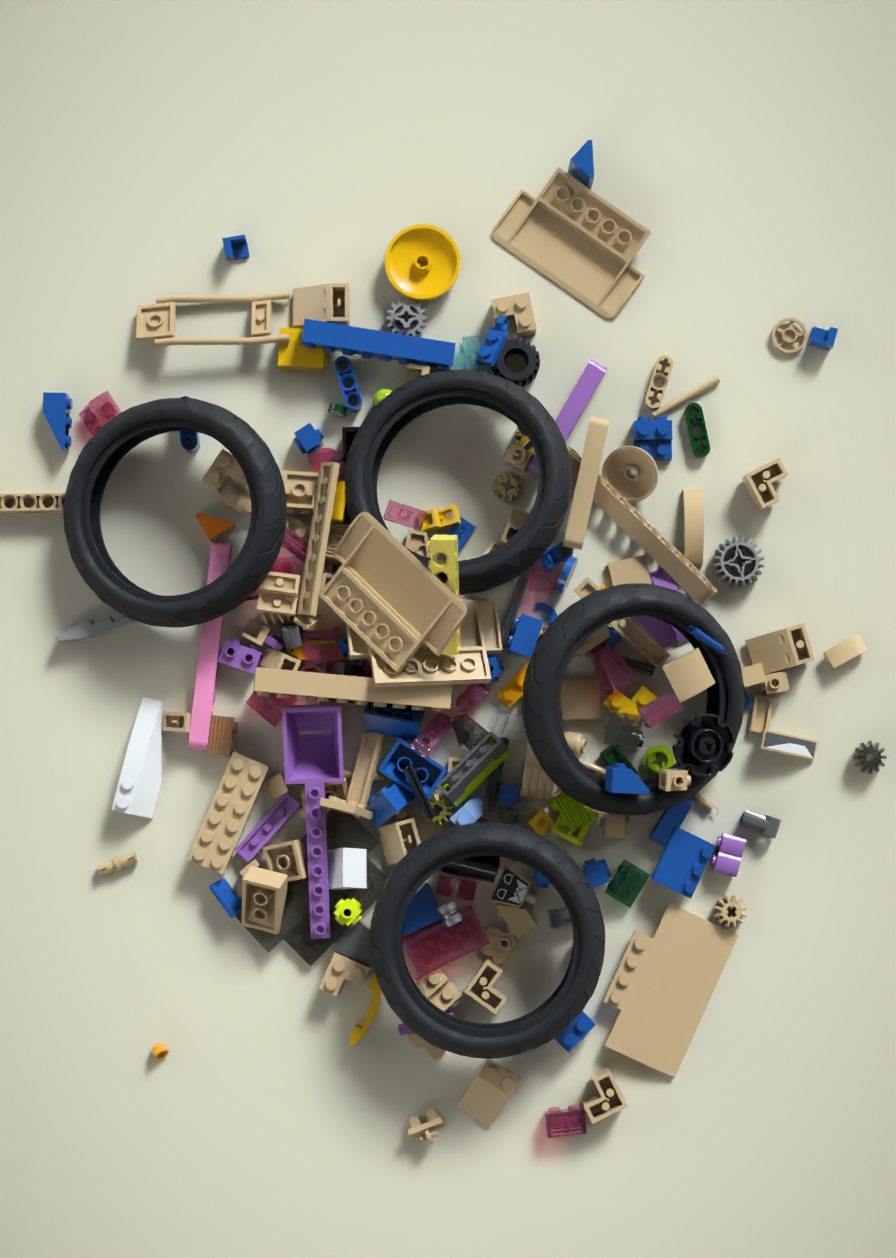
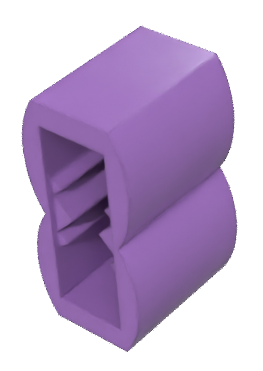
[710,833,746,877]

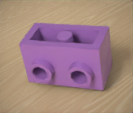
[218,638,263,674]

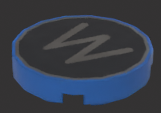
[556,556,578,593]

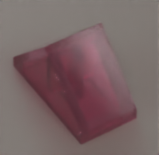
[436,874,477,901]

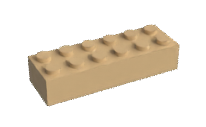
[187,752,271,875]

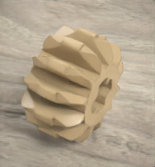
[714,895,747,928]

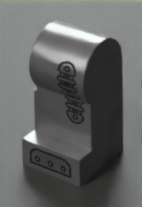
[548,907,572,929]

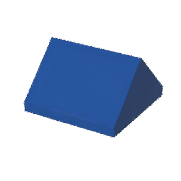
[568,140,594,189]

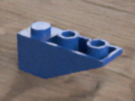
[43,392,73,453]

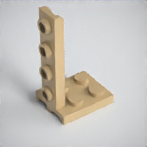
[319,731,385,820]

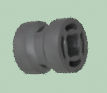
[436,901,463,928]

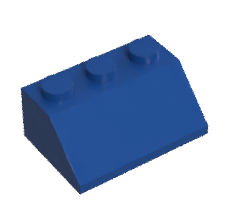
[361,702,425,742]
[378,738,448,799]
[650,826,716,899]

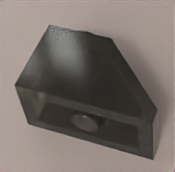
[451,713,489,754]

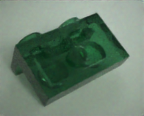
[605,860,650,908]

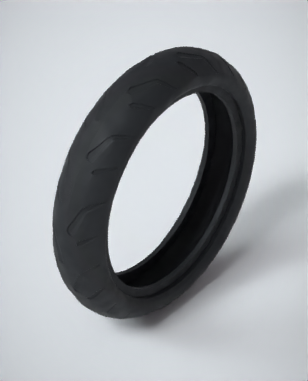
[344,369,572,595]
[63,398,287,628]
[522,583,745,816]
[370,822,605,1059]

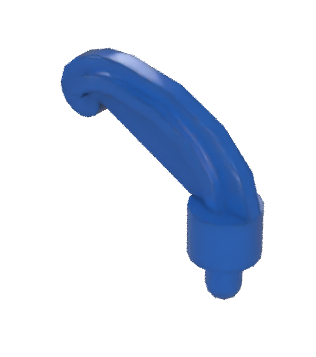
[535,602,557,625]

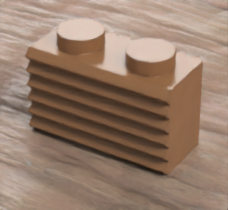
[207,715,238,756]

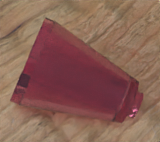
[589,640,637,695]

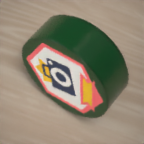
[328,403,348,417]

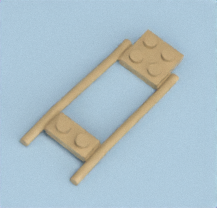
[136,291,290,347]

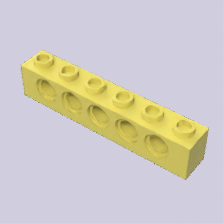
[427,535,461,655]

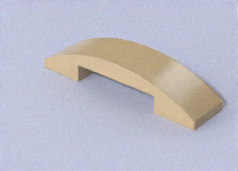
[682,489,704,565]

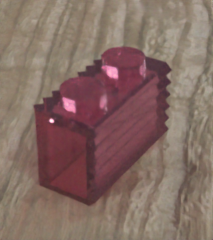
[544,1105,587,1138]

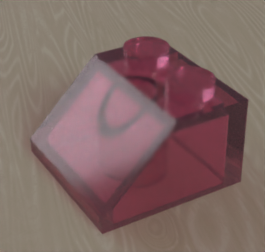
[246,692,299,728]

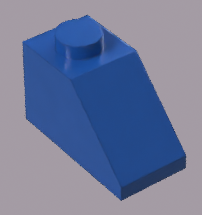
[604,763,649,794]

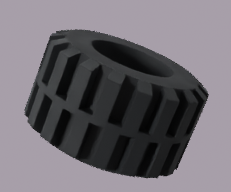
[492,337,540,388]

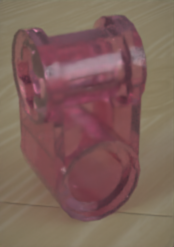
[456,683,491,713]

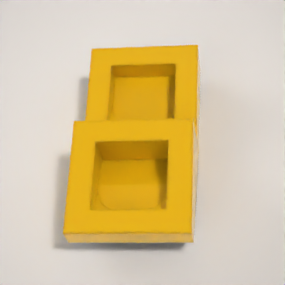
[418,504,461,532]

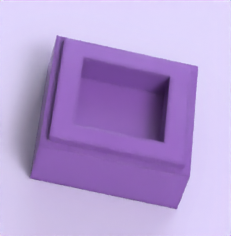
[264,633,285,652]

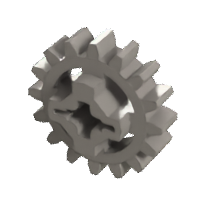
[386,297,427,337]

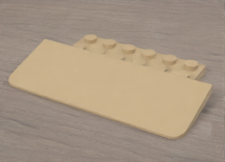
[492,167,651,318]
[319,512,467,672]
[346,599,503,687]

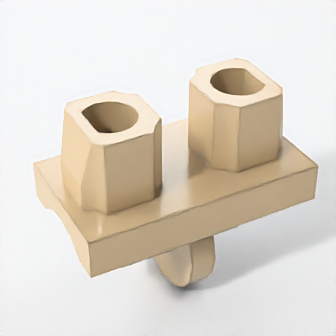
[408,1109,445,1145]

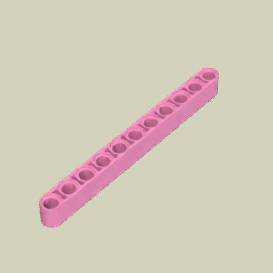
[188,541,232,751]

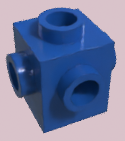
[487,655,504,684]

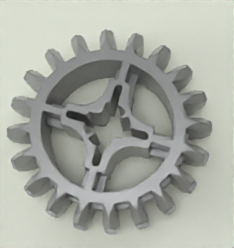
[712,536,764,588]

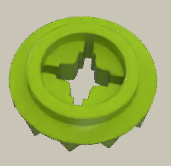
[643,745,674,776]

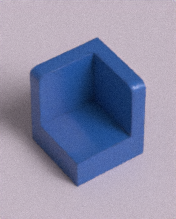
[222,235,250,262]
[808,327,838,351]

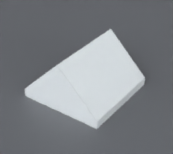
[328,848,367,890]

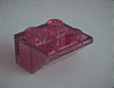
[79,391,122,436]

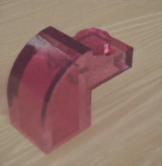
[307,448,345,482]

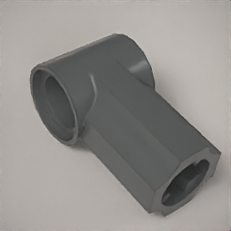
[740,810,781,838]

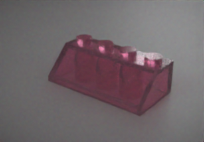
[402,904,490,977]

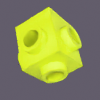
[334,897,362,926]

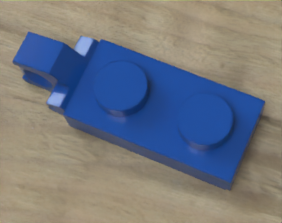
[475,316,509,367]

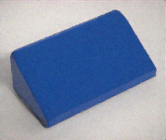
[209,879,242,918]

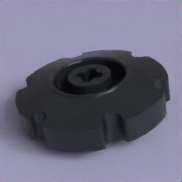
[672,713,735,777]

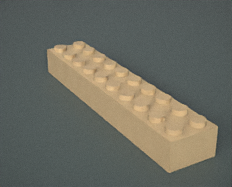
[253,667,452,712]

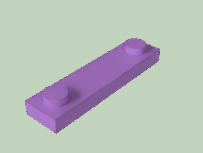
[235,792,302,863]

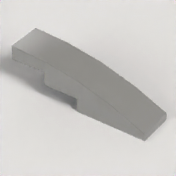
[54,616,136,642]

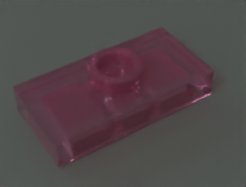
[383,500,427,531]

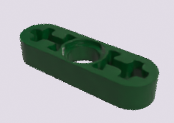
[684,403,710,458]

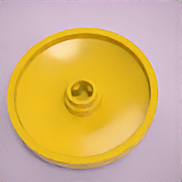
[385,224,461,301]

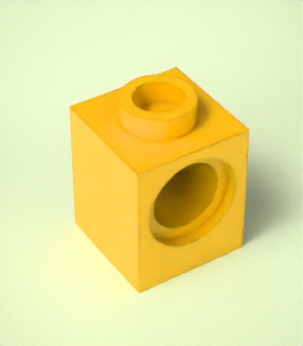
[527,809,555,836]

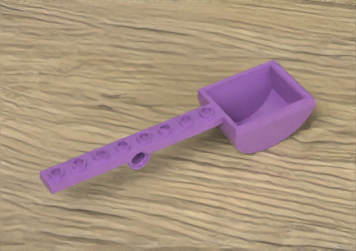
[282,703,344,939]

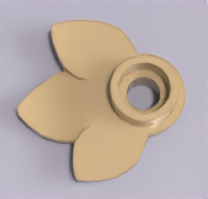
[478,927,515,965]

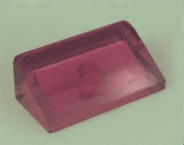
[637,690,683,729]

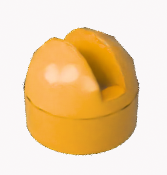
[151,1043,169,1060]

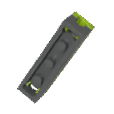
[436,731,512,807]

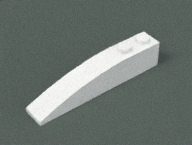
[112,697,162,818]

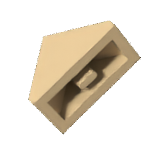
[162,711,192,733]
[265,772,303,799]

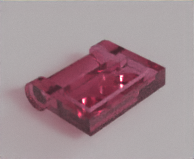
[301,627,344,665]

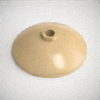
[602,446,659,503]

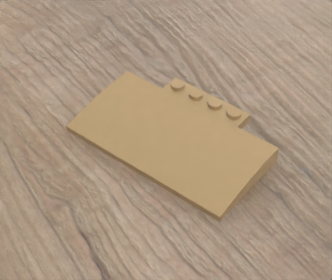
[603,902,738,1078]

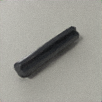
[403,765,436,820]

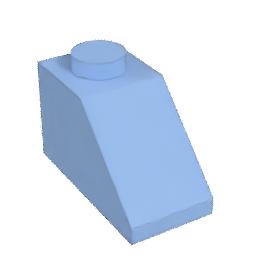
[450,792,486,826]

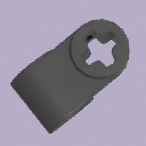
[281,623,303,649]

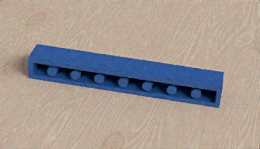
[300,319,456,371]

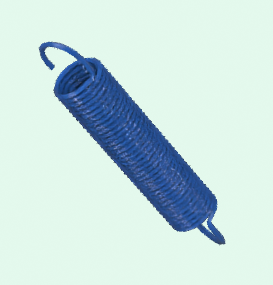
[687,626,728,655]

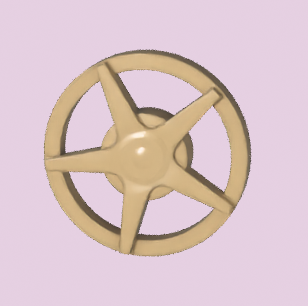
[772,318,808,353]

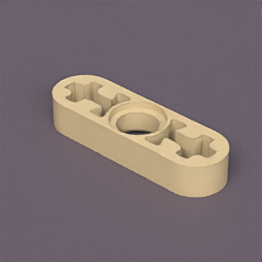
[644,355,673,410]

